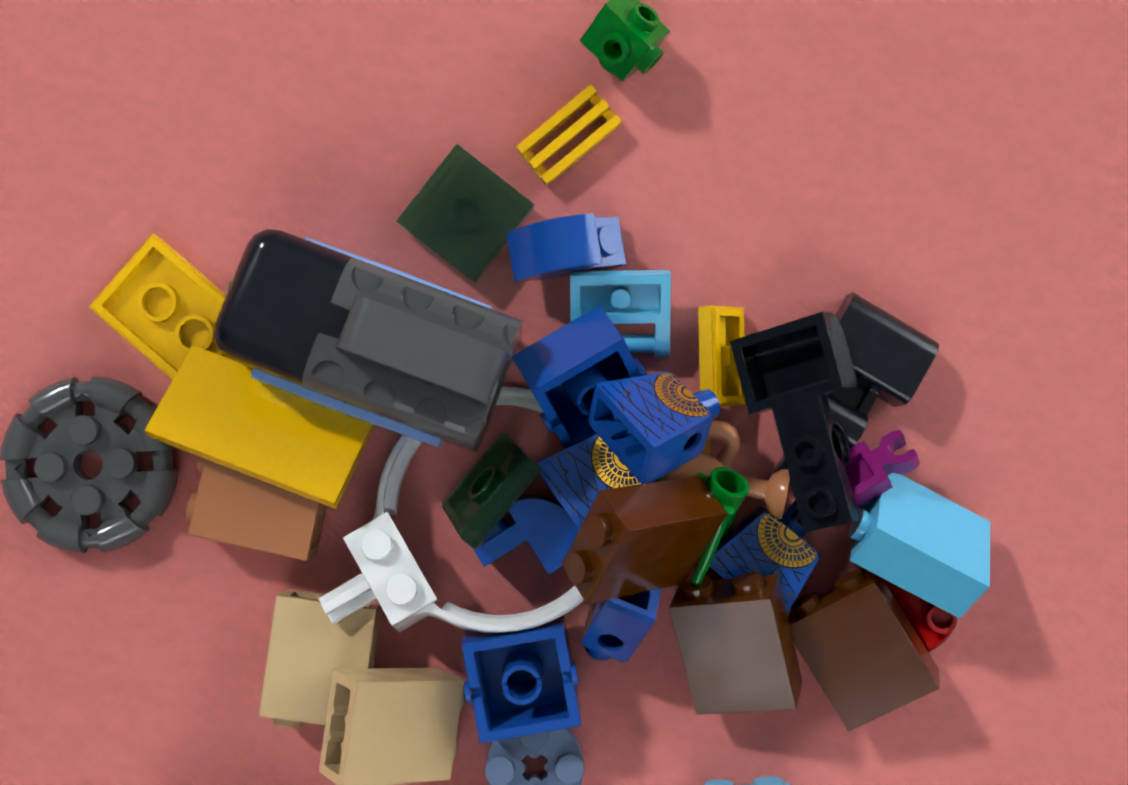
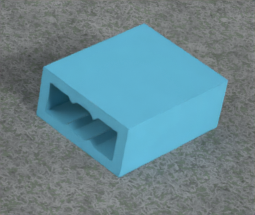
[848,473,991,619]

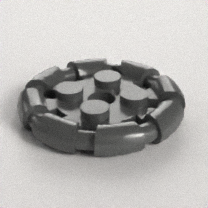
[0,376,179,553]

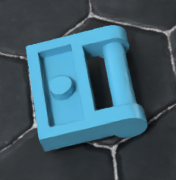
[570,270,671,358]

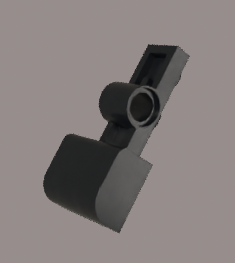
[771,292,939,487]
[730,311,860,533]

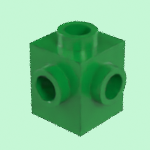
[580,0,671,82]

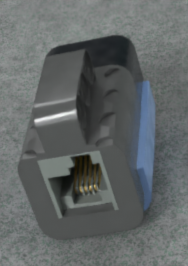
[214,229,522,453]

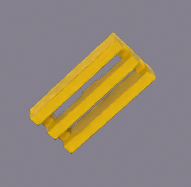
[516,84,622,187]
[698,305,746,406]

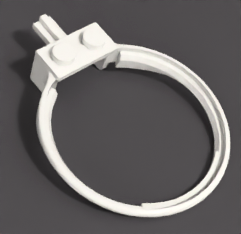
[318,386,584,633]

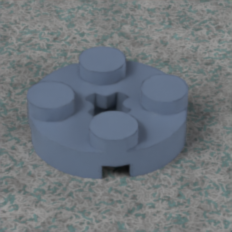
[485,728,584,785]

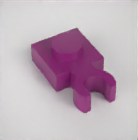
[846,430,920,507]

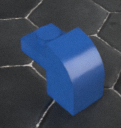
[506,213,626,282]
[474,495,579,575]

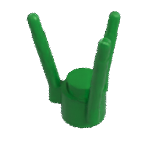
[692,467,749,586]

